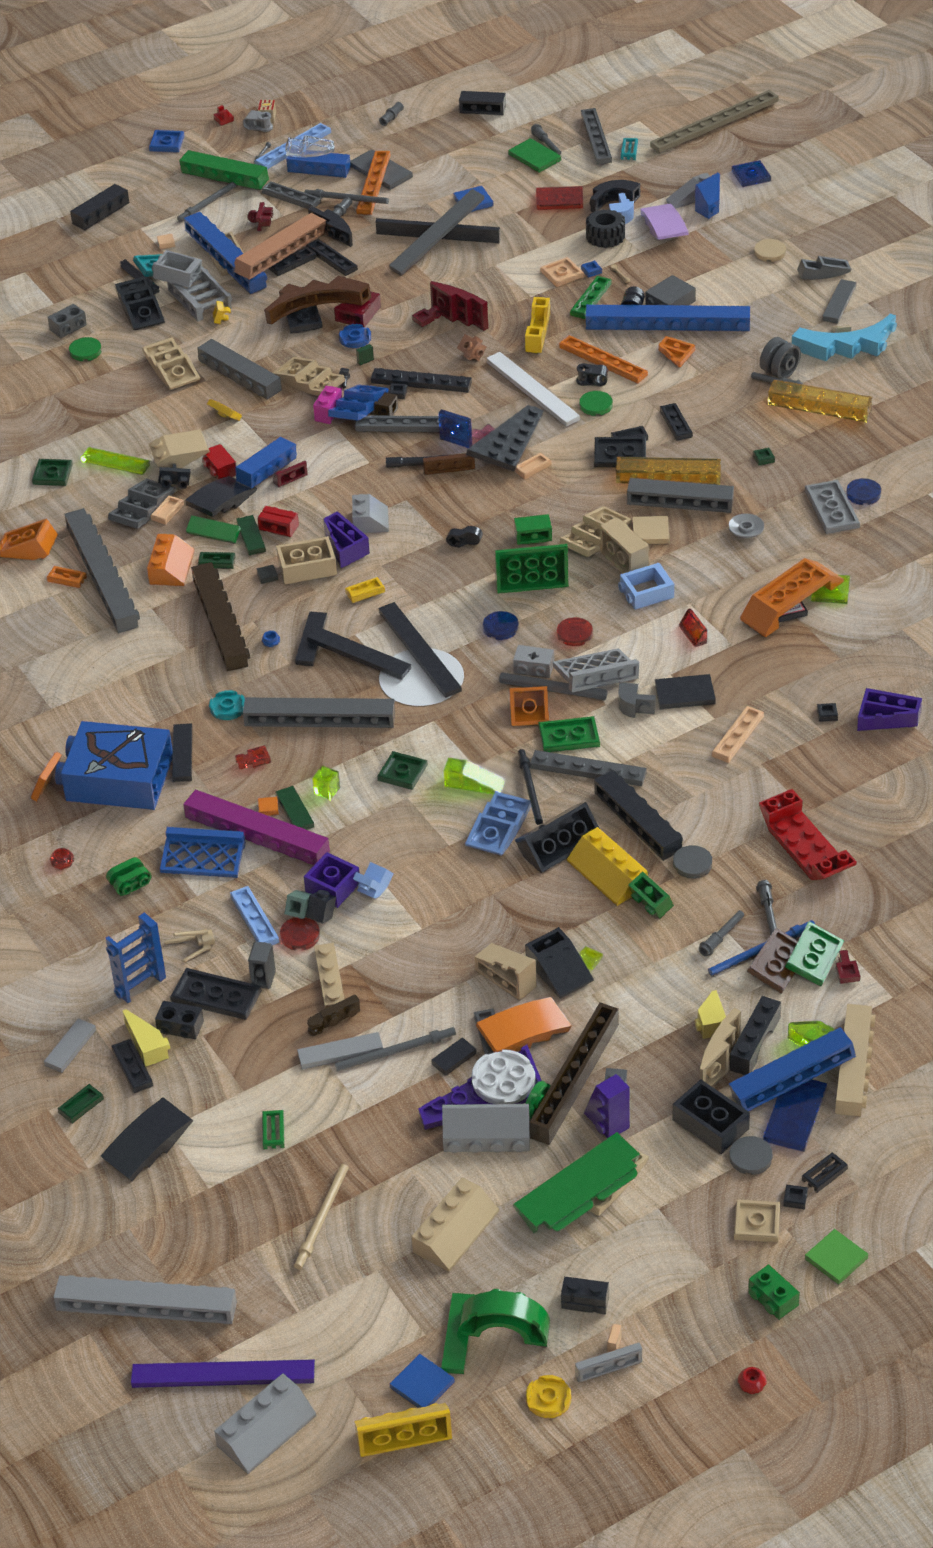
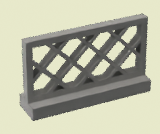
[553,648,640,692]

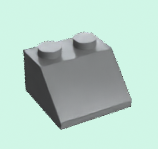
[352,494,389,533]

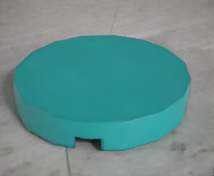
[209,690,245,720]

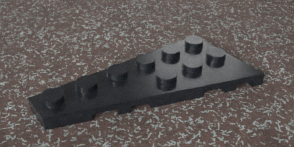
[466,405,544,472]

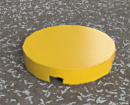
[526,1375,571,1418]

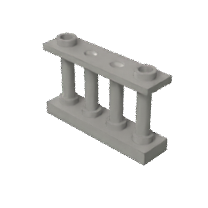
[167,266,232,321]

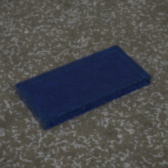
[763,1079,827,1152]

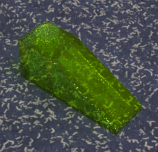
[444,757,505,795]

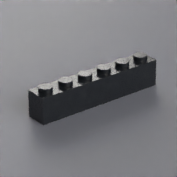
[594,770,683,861]

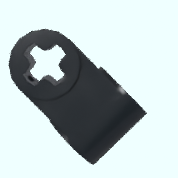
[576,363,608,386]

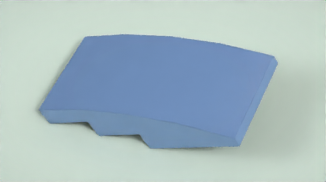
[465,791,531,856]

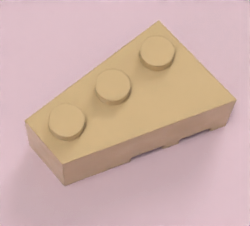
[475,943,537,1001]

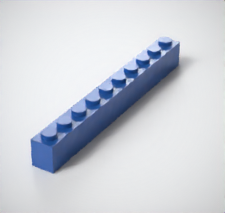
[586,305,750,331]

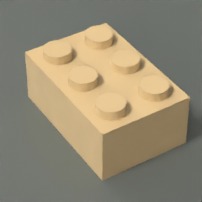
[600,517,650,573]
[276,536,337,584]

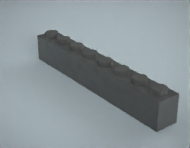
[243,697,395,728]

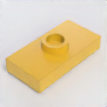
[207,399,242,421]
[345,577,385,603]

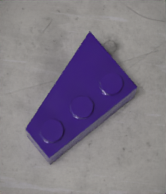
[323,511,370,568]

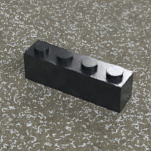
[70,184,130,231]

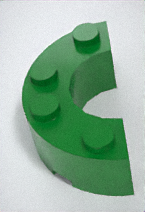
[457,1289,550,1347]

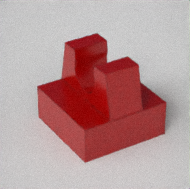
[213,105,234,126]

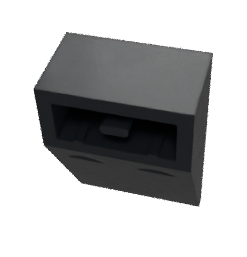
[525,927,594,998]

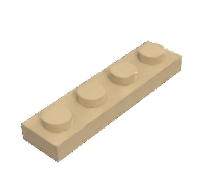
[314,943,344,1008]

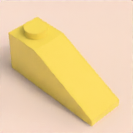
[122,1009,170,1067]

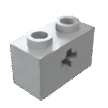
[513,645,554,678]

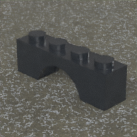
[730,996,781,1075]

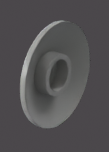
[729,514,764,538]

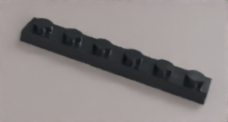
[371,368,472,393]

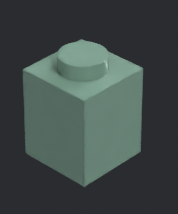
[284,890,311,919]

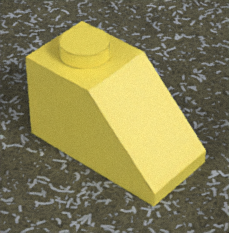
[695,990,726,1039]

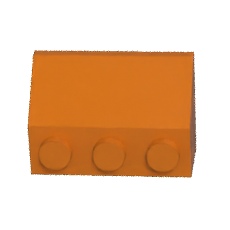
[147,534,194,586]

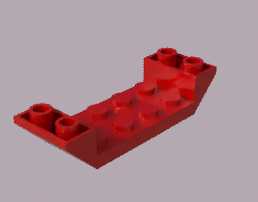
[759,789,857,880]

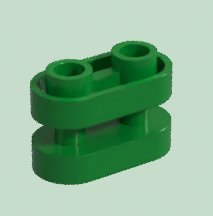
[106,857,152,896]

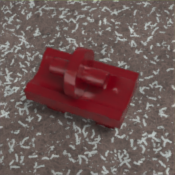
[247,202,274,231]

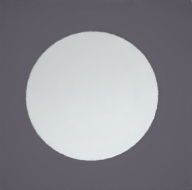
[379,648,464,706]

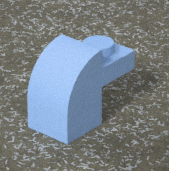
[609,193,634,224]
[353,862,394,898]

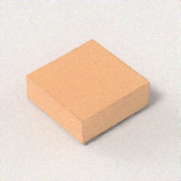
[157,234,175,249]
[607,1324,621,1353]

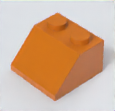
[509,686,549,726]

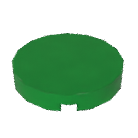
[69,337,102,361]
[579,391,613,416]
[526,1081,551,1122]

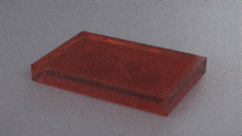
[536,186,583,210]

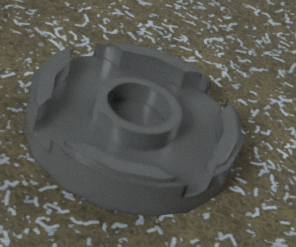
[673,845,712,878]
[729,1136,773,1175]

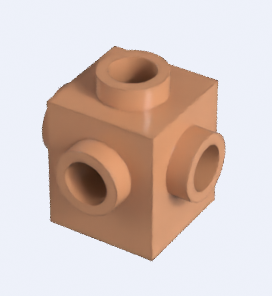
[457,334,487,361]

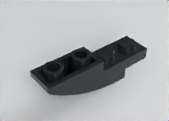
[308,206,353,247]

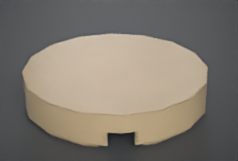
[754,239,786,262]

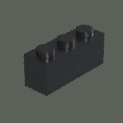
[459,91,506,115]

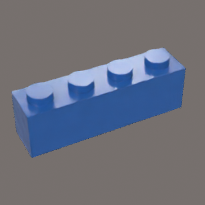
[286,149,351,178]
[236,437,297,488]

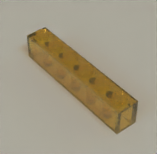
[768,380,873,422]
[616,457,721,485]

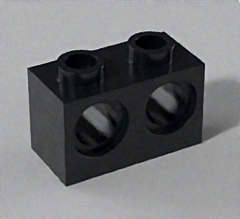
[155,1001,204,1039]

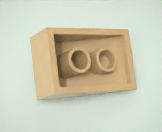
[149,430,210,468]

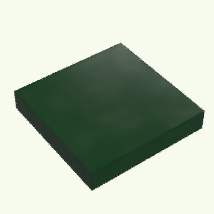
[32,459,73,486]
[377,751,428,790]

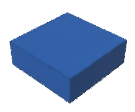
[581,260,602,278]

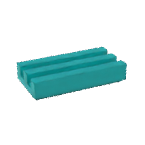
[621,138,638,160]

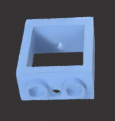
[618,563,675,610]

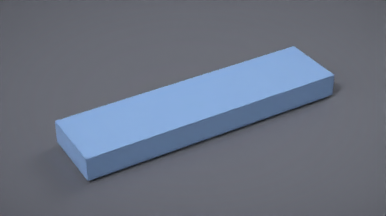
[230,886,280,945]

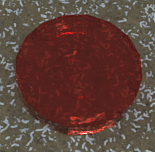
[557,617,593,646]
[280,917,320,950]

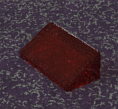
[679,608,707,647]

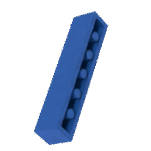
[729,1027,856,1111]

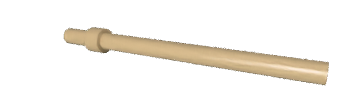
[294,1164,349,1270]

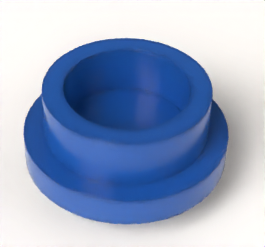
[262,630,280,647]

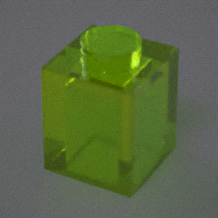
[313,766,340,800]

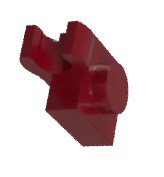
[412,305,441,327]
[836,950,861,984]

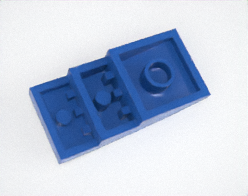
[328,384,389,420]

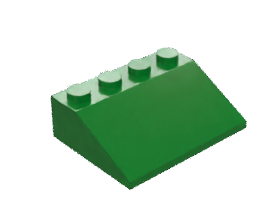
[495,544,569,594]

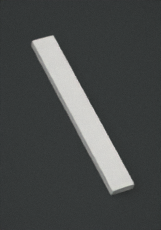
[487,352,580,427]

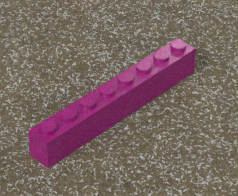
[183,789,330,865]

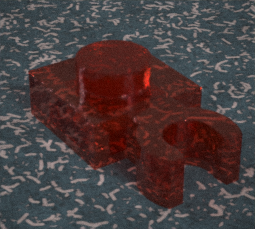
[235,745,271,769]

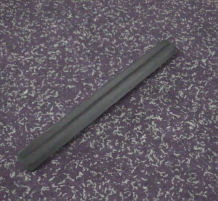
[499,672,608,700]

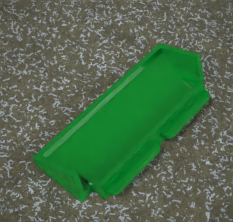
[513,1132,640,1233]

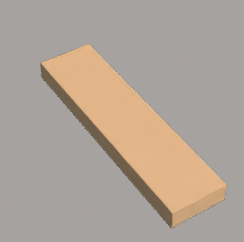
[712,706,764,763]

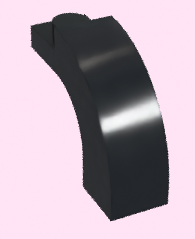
[589,180,640,213]

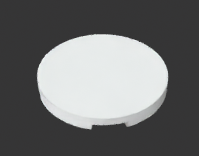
[472,1050,535,1104]

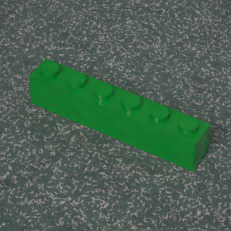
[179,150,269,190]

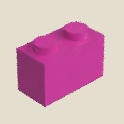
[313,385,342,424]

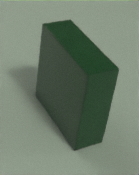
[356,344,374,365]
[753,447,775,466]

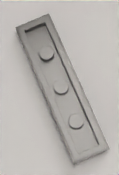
[297,1032,383,1070]

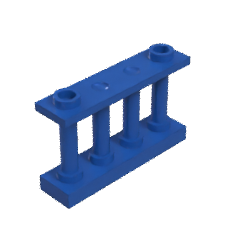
[105,912,166,1003]

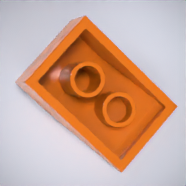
[0,518,58,560]

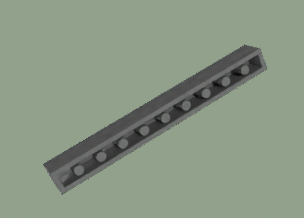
[64,508,140,633]

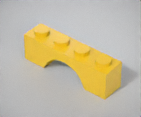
[525,297,550,353]

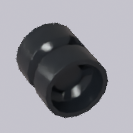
[621,286,645,305]

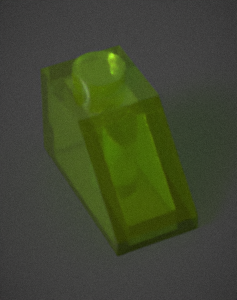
[787,1021,835,1047]

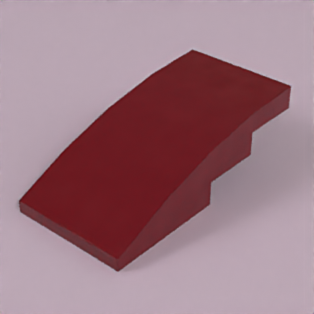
[430,281,489,331]

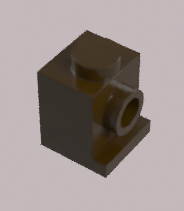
[374,392,398,416]

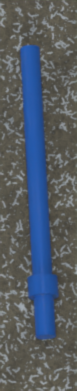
[708,920,815,976]

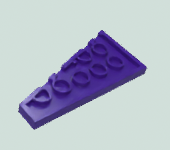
[418,1045,542,1130]

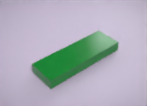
[186,515,241,544]

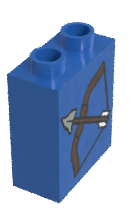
[55,721,173,810]

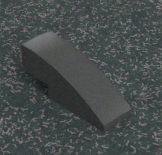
[797,256,852,280]

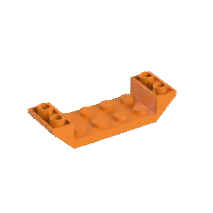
[740,558,844,637]

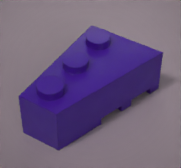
[857,688,922,731]
[584,1074,630,1138]

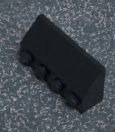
[515,802,600,873]

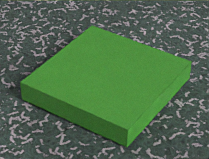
[805,1228,868,1285]

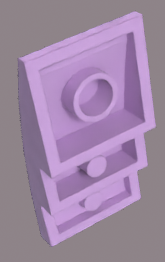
[640,204,689,240]

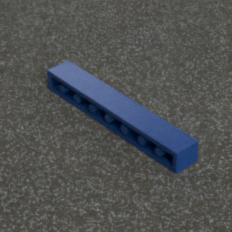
[184,212,267,294]

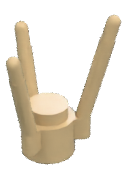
[164,929,215,962]

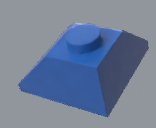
[695,172,720,219]

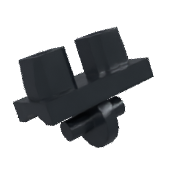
[158,463,191,489]

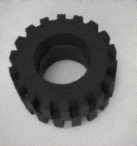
[586,209,625,248]

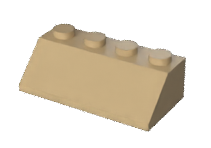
[412,1177,499,1272]

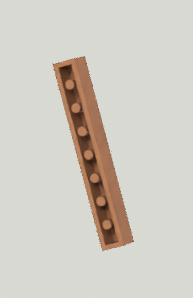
[234,213,326,280]

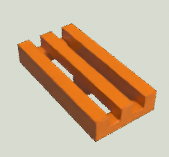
[47,566,87,588]

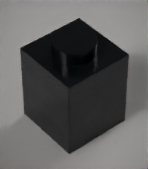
[305,890,336,924]

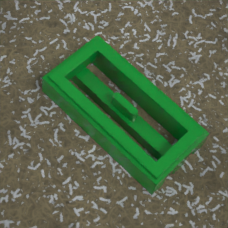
[262,1110,285,1149]

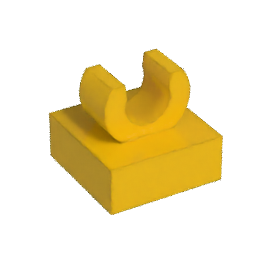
[213,301,231,324]

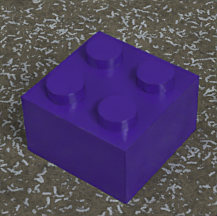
[304,852,360,908]

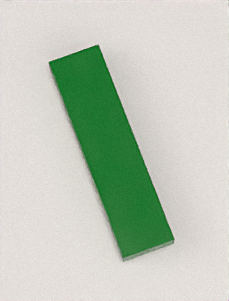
[570,276,612,319]
[441,1293,475,1374]

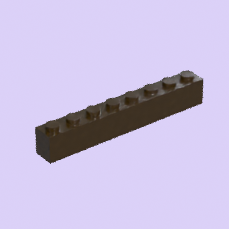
[191,562,250,671]
[529,1002,619,1145]

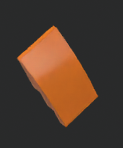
[476,997,571,1053]

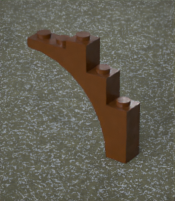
[264,275,371,325]

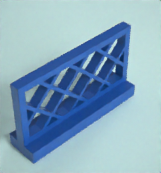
[160,827,246,878]

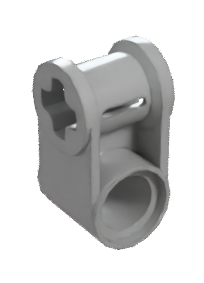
[243,110,273,132]

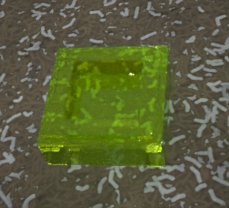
[579,946,603,971]

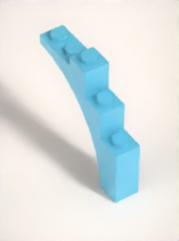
[792,314,897,361]

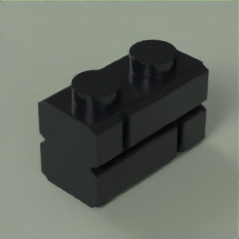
[561,1276,609,1315]

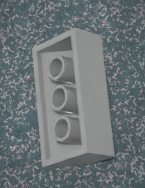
[442,1104,530,1153]
[214,1374,316,1474]

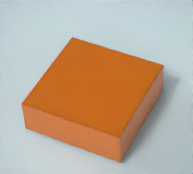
[258,796,279,816]

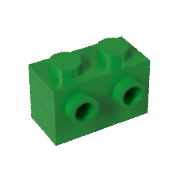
[514,514,552,545]
[628,871,674,919]
[748,1264,800,1320]

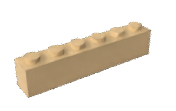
[835,1003,876,1117]

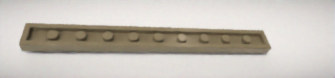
[650,90,779,153]

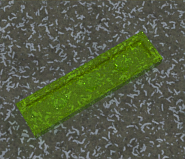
[81,447,150,475]

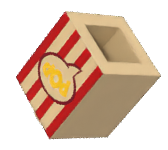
[258,100,276,123]

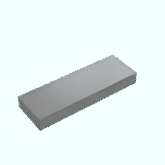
[44,1019,96,1073]
[575,1343,642,1383]

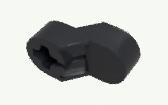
[446,526,483,548]

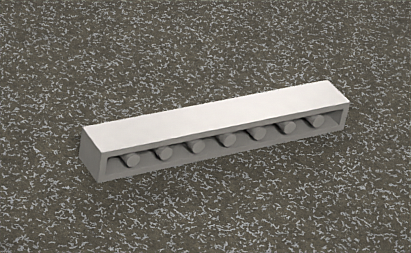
[53,1275,237,1324]

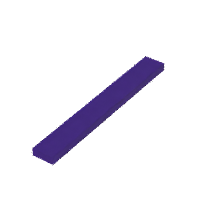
[131,1359,315,1388]

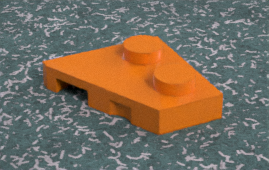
[658,336,695,368]

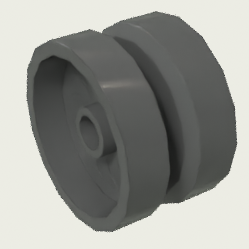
[759,337,801,379]

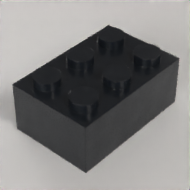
[672,1079,750,1154]

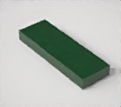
[236,515,266,555]
[275,786,314,830]

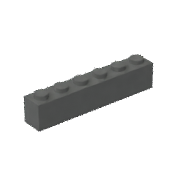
[197,339,282,400]
[627,478,734,513]

